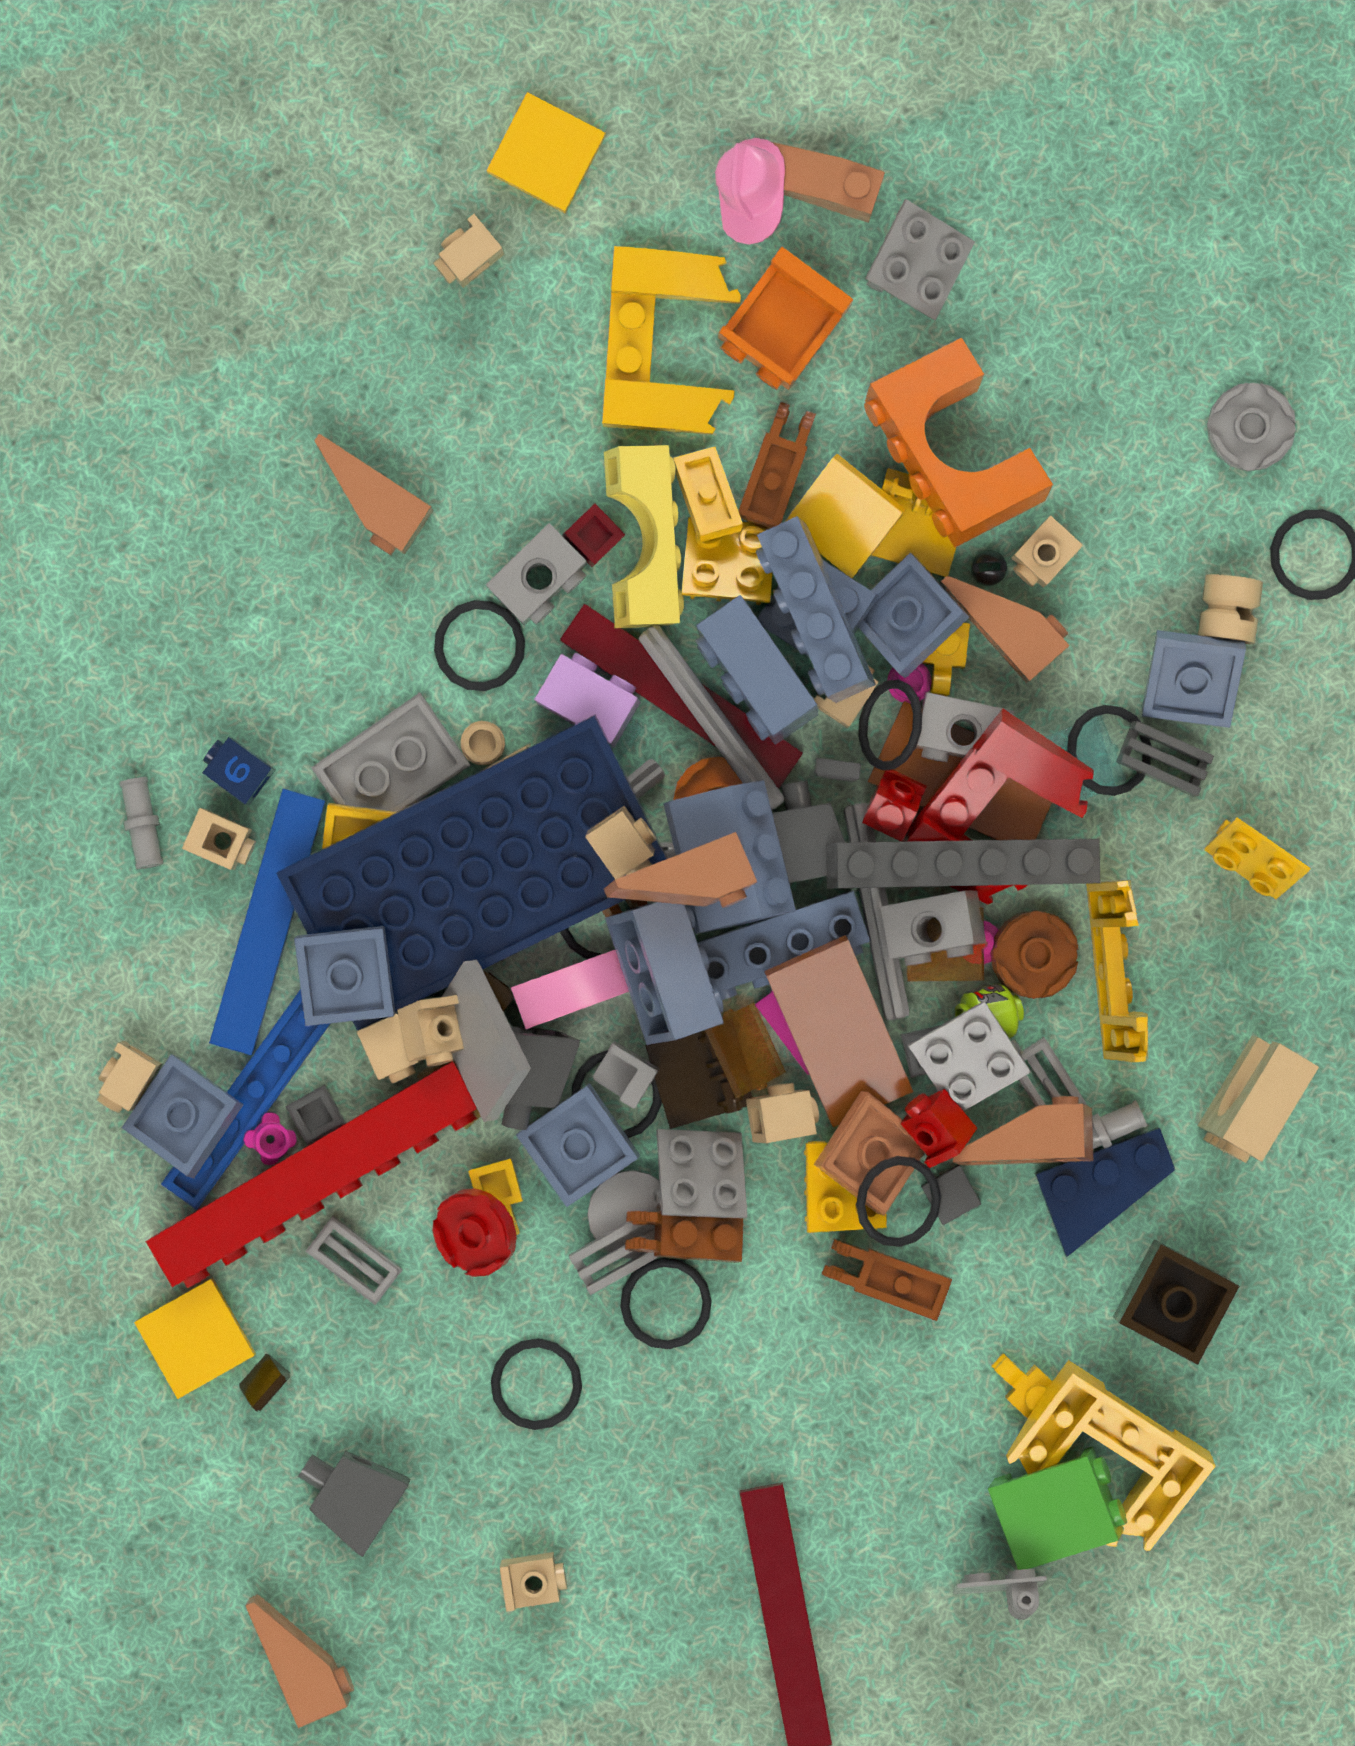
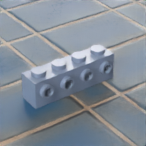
[756,516,876,703]
[697,891,870,1000]

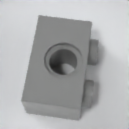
[486,523,587,626]
[916,692,1014,762]
[881,891,986,966]

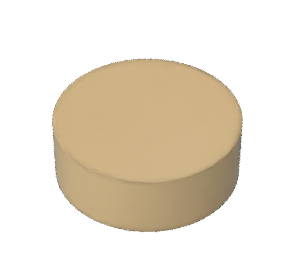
[461,721,505,765]

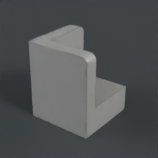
[593,1041,660,1109]

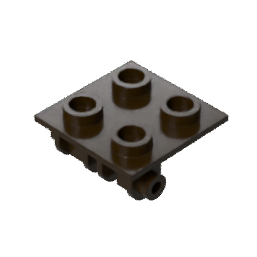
[645,1019,752,1129]

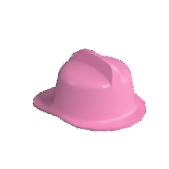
[715,138,785,245]

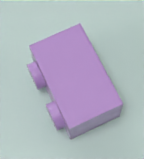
[534,653,641,748]

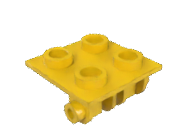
[871,468,956,577]
[681,517,772,605]
[1204,817,1311,899]
[804,1141,887,1233]

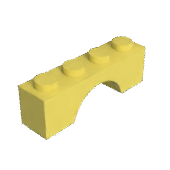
[604,445,684,628]

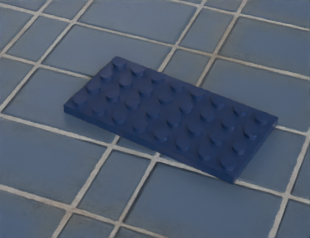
[276,714,668,1031]

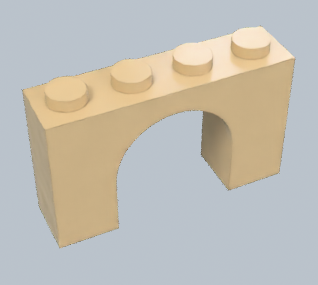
[1198,1036,1319,1163]

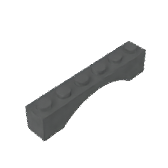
[826,838,1100,889]

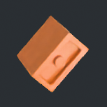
[718,247,853,390]

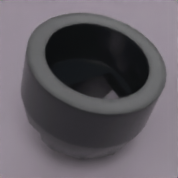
[971,550,1007,586]

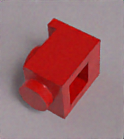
[862,769,927,842]
[900,1088,977,1168]

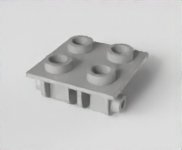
[865,199,975,320]
[908,1001,1031,1111]
[652,1129,748,1218]
[953,1569,1047,1620]

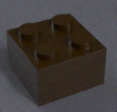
[1113,1239,1240,1365]

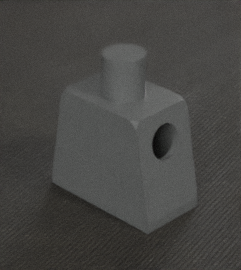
[772,780,845,883]
[501,1026,580,1130]
[298,1451,411,1557]

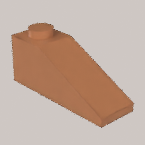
[771,142,885,223]
[315,434,434,555]
[940,576,1070,683]
[604,832,757,908]
[953,1096,1093,1166]
[245,1595,354,1728]

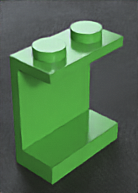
[988,1446,1127,1570]

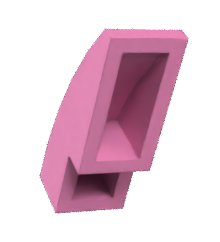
[511,950,629,1029]

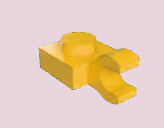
[922,623,970,697]
[468,1158,524,1235]
[991,1353,1052,1419]

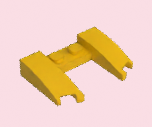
[602,246,741,434]
[1086,880,1148,1062]
[1006,1360,1216,1551]

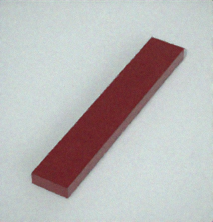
[560,603,803,789]
[739,1482,832,1746]

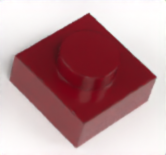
[562,503,625,567]

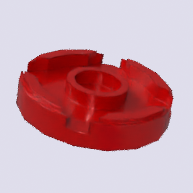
[432,1188,517,1277]

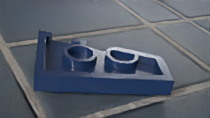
[1034,1127,1175,1257]

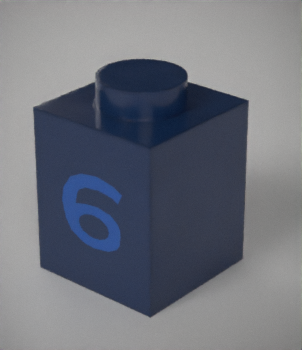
[202,737,276,805]

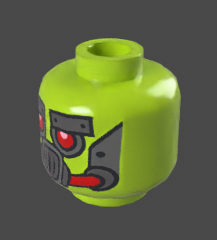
[955,984,1024,1039]

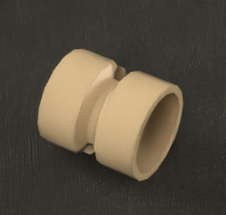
[1198,574,1263,644]

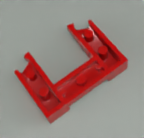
[898,708,1094,905]

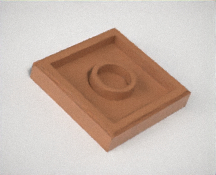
[814,1091,924,1216]

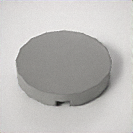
[1207,383,1296,471]
[587,1169,661,1259]

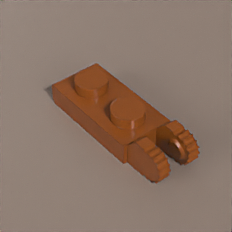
[738,402,816,529]
[625,1211,743,1263]
[822,1239,952,1321]

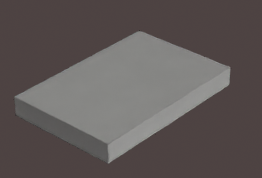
[311,693,471,812]
[442,960,531,1122]

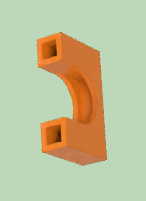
[864,338,1053,548]

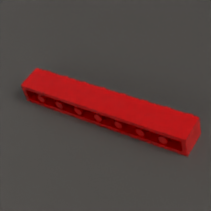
[145,1060,477,1288]

